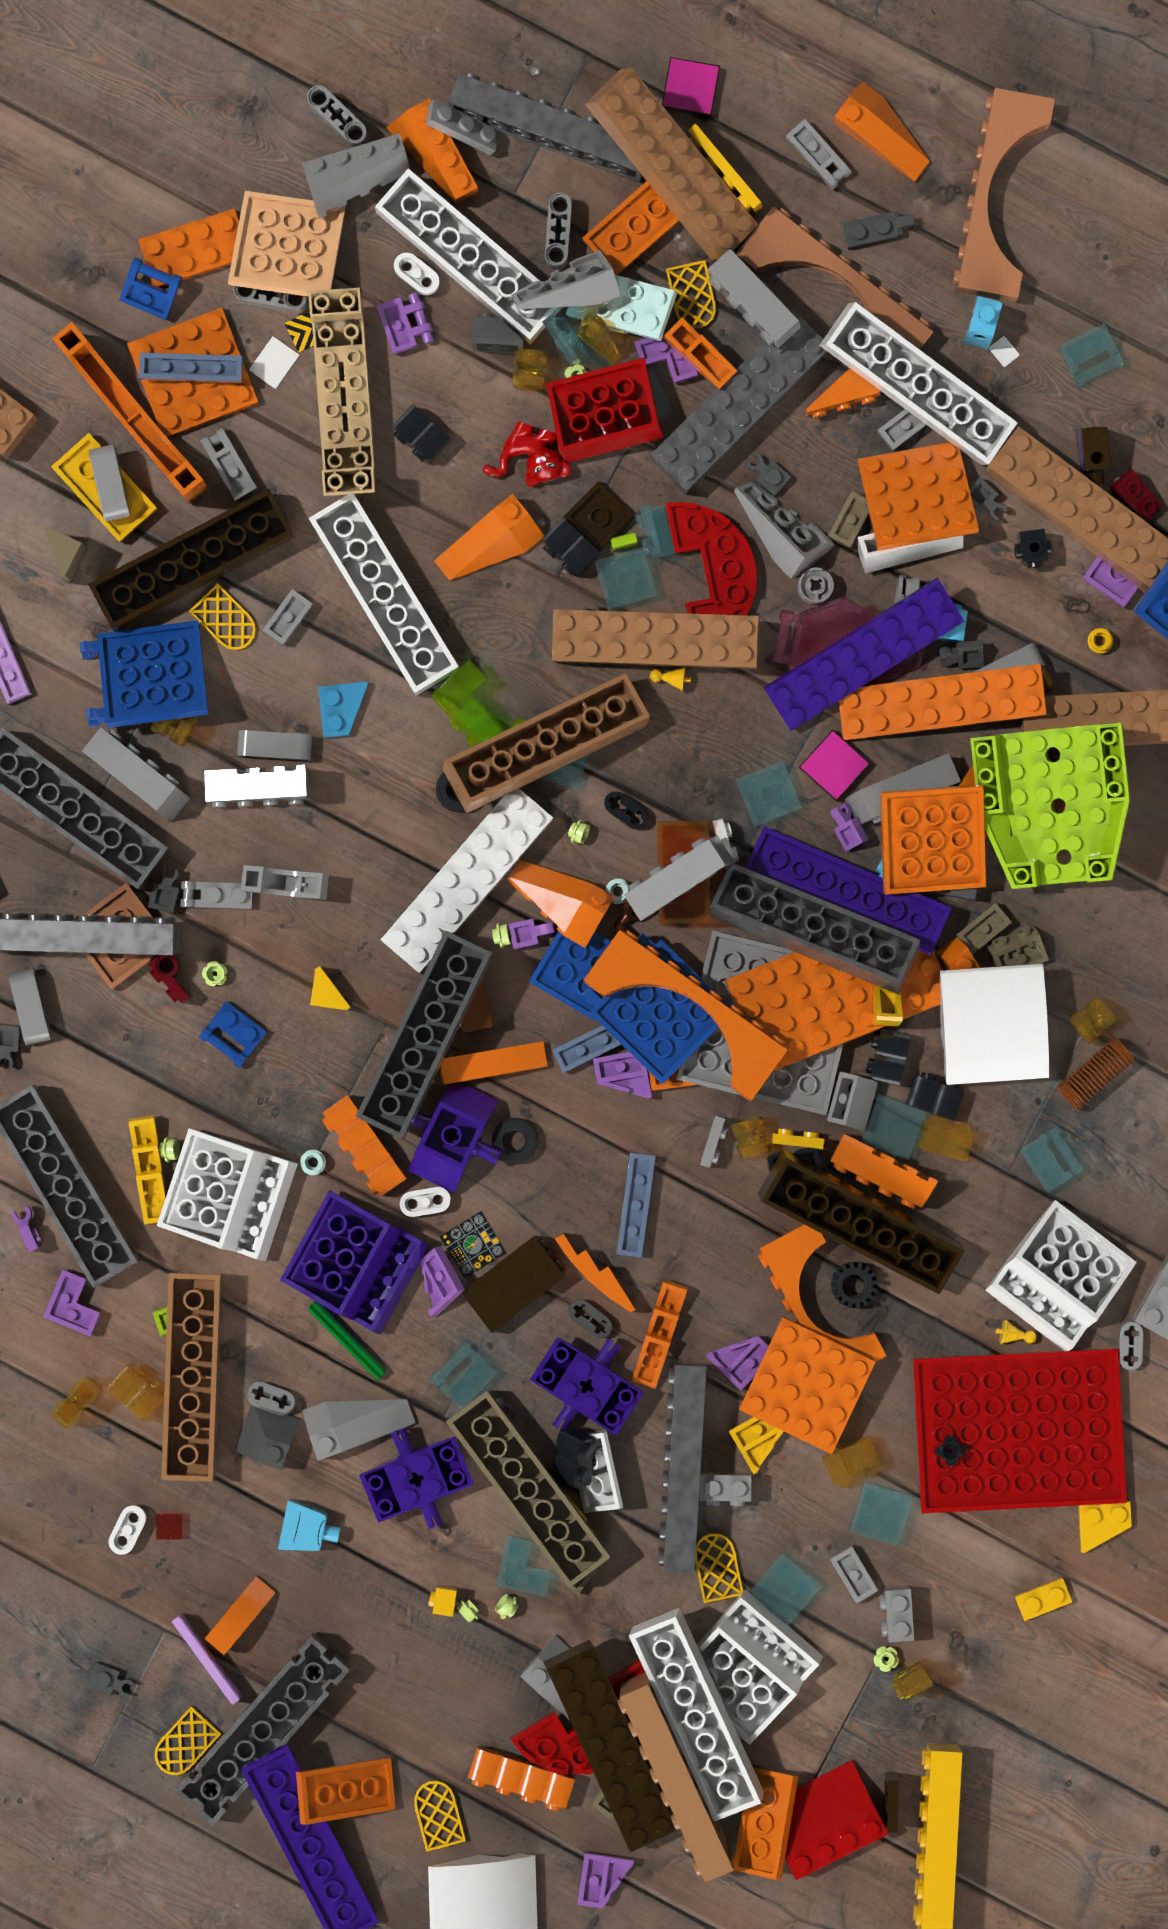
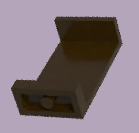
[461,1235,566,1333]

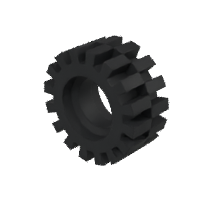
[831,1262,878,1309]

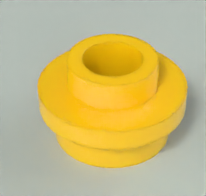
[1087,628,1113,654]

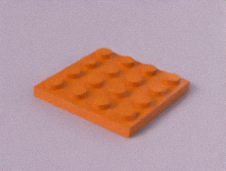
[127,307,259,438]
[858,442,979,551]
[880,784,986,895]
[739,1316,876,1454]

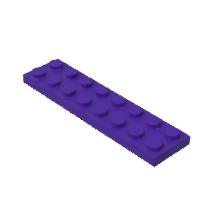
[763,577,965,731]
[745,826,952,956]
[240,1743,379,1929]

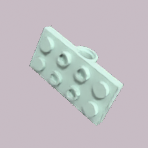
[566,275,677,341]

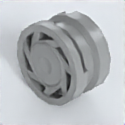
[797,567,834,605]
[895,575,920,604]

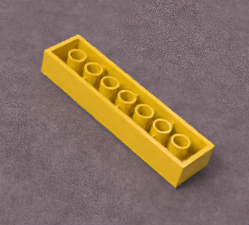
[913,1743,962,1929]

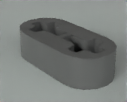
[569,1299,612,1339]

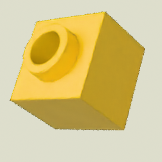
[429,1585,457,1617]

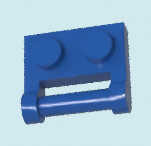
[119,257,183,320]
[198,1001,267,1068]

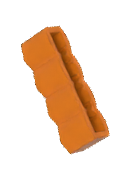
[322,1095,407,1196]
[468,1745,575,1811]

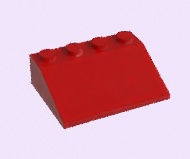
[546,357,664,463]
[785,1760,888,1880]

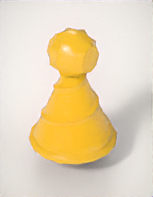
[650,667,691,692]
[995,1319,1037,1345]

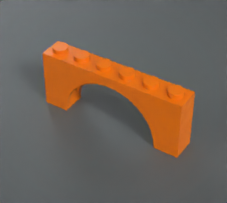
[757,1224,887,1361]

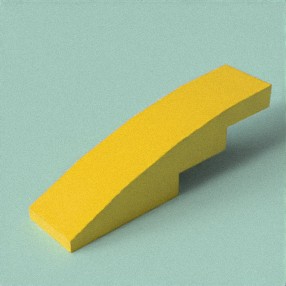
[128,1115,167,1225]

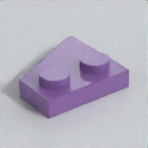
[593,1052,652,1098]
[420,1246,465,1317]
[706,1336,769,1390]
[577,1852,634,1908]

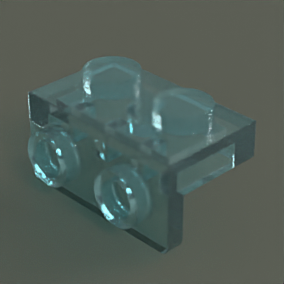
[635,505,675,560]

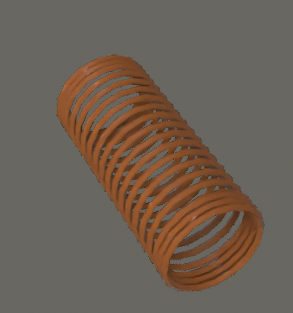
[1057,1037,1135,1110]

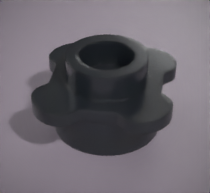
[935,1435,966,1466]

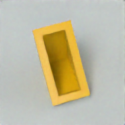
[310,966,351,1011]
[873,985,903,1026]

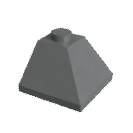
[472,313,524,354]
[235,1405,301,1470]

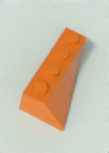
[386,98,479,206]
[829,1134,938,1209]

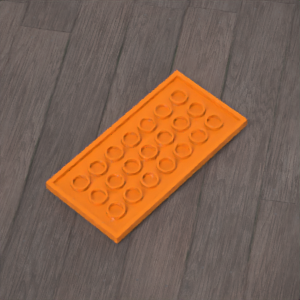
[725,950,942,1072]

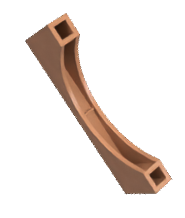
[953,88,1055,303]
[736,206,933,350]

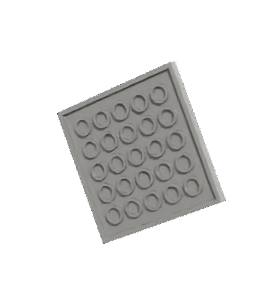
[676,930,843,1116]

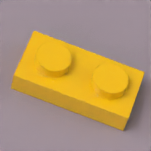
[771,1129,824,1149]
[1014,1577,1072,1621]

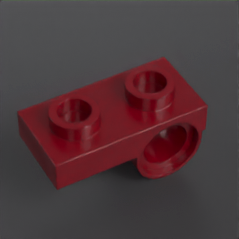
[1110,469,1163,523]
[148,955,191,1004]

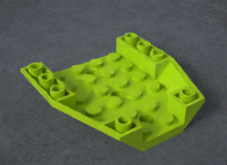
[970,722,1130,889]

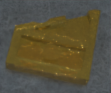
[577,312,621,365]

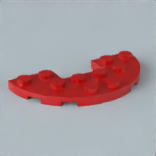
[665,502,757,616]
[510,1659,645,1776]

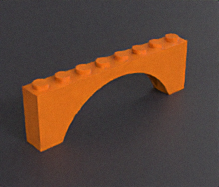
[52,322,209,504]
[583,930,788,1102]

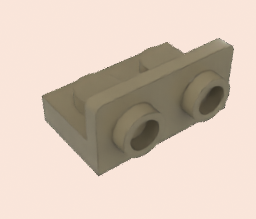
[986,925,1049,967]

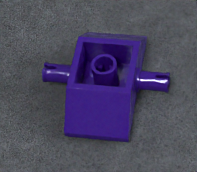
[408,1082,502,1193]
[530,1336,644,1436]
[359,1427,474,1529]

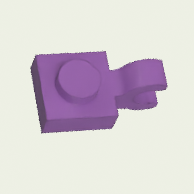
[830,802,869,852]
[508,919,555,949]
[12,1206,42,1252]

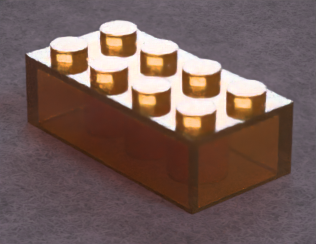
[656,820,710,925]

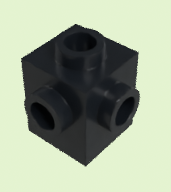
[1014,529,1052,569]

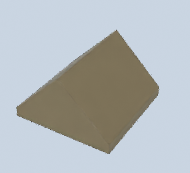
[44,527,87,583]

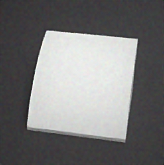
[940,964,1049,1085]
[157,1128,298,1261]
[985,1200,1137,1351]
[697,1589,823,1745]
[428,1853,537,1929]

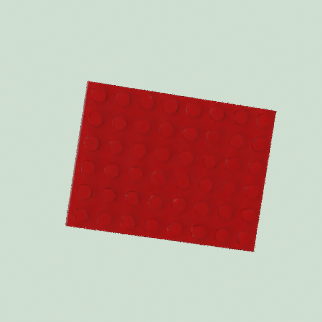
[913,1348,1127,1514]

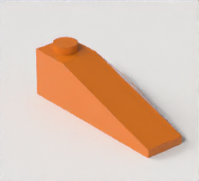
[833,82,930,183]
[434,494,545,581]
[507,859,615,948]

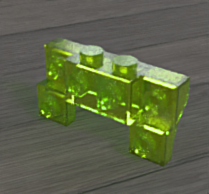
[430,659,525,747]

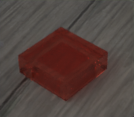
[156,1513,183,1540]

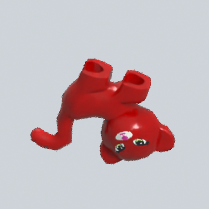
[482,421,571,487]

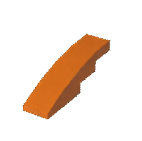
[440,1041,548,1085]
[555,1233,635,1313]
[631,1279,688,1389]

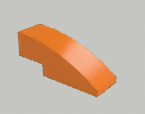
[662,317,737,389]
[204,1576,276,1655]

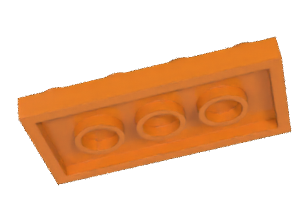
[582,181,680,275]
[138,208,239,288]
[296,1757,396,1825]
[734,1767,798,1880]

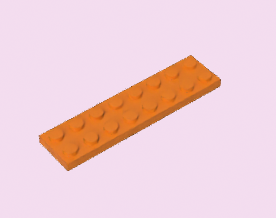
[839,664,1047,741]

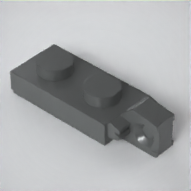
[842,212,915,249]

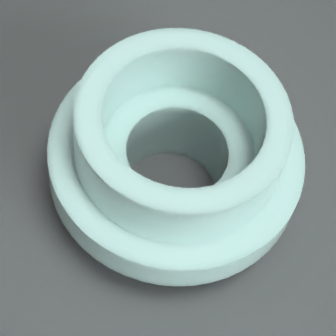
[605,879,630,904]
[300,1150,326,1175]

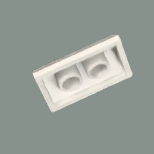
[579,1429,623,1513]

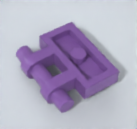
[376,293,434,355]

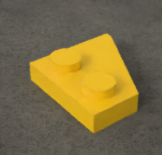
[729,1417,784,1474]

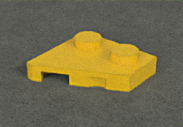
[1078,1500,1132,1553]

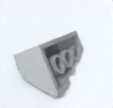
[511,250,621,309]
[734,481,835,579]
[302,1399,416,1461]
[520,1635,571,1719]

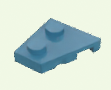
[318,682,368,738]

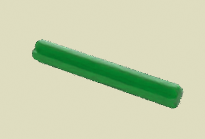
[308,1301,386,1380]

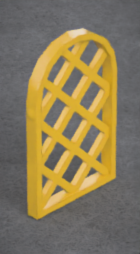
[666,260,716,329]
[189,583,256,650]
[695,1533,743,1603]
[154,1706,222,1775]
[414,1780,466,1852]

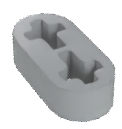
[1118,1321,1143,1370]
[247,1382,295,1416]

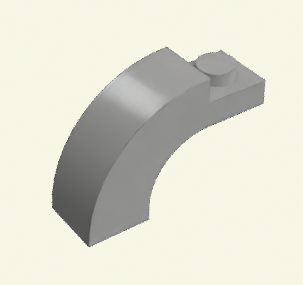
[241,865,329,900]

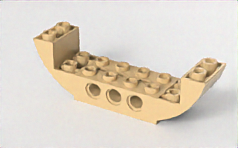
[308,287,375,496]

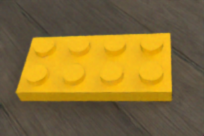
[688,124,764,215]
[51,433,158,543]

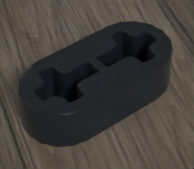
[604,791,648,830]

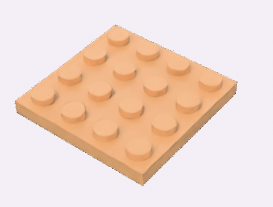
[228,191,346,297]

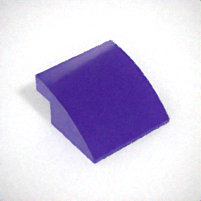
[280,1190,430,1335]

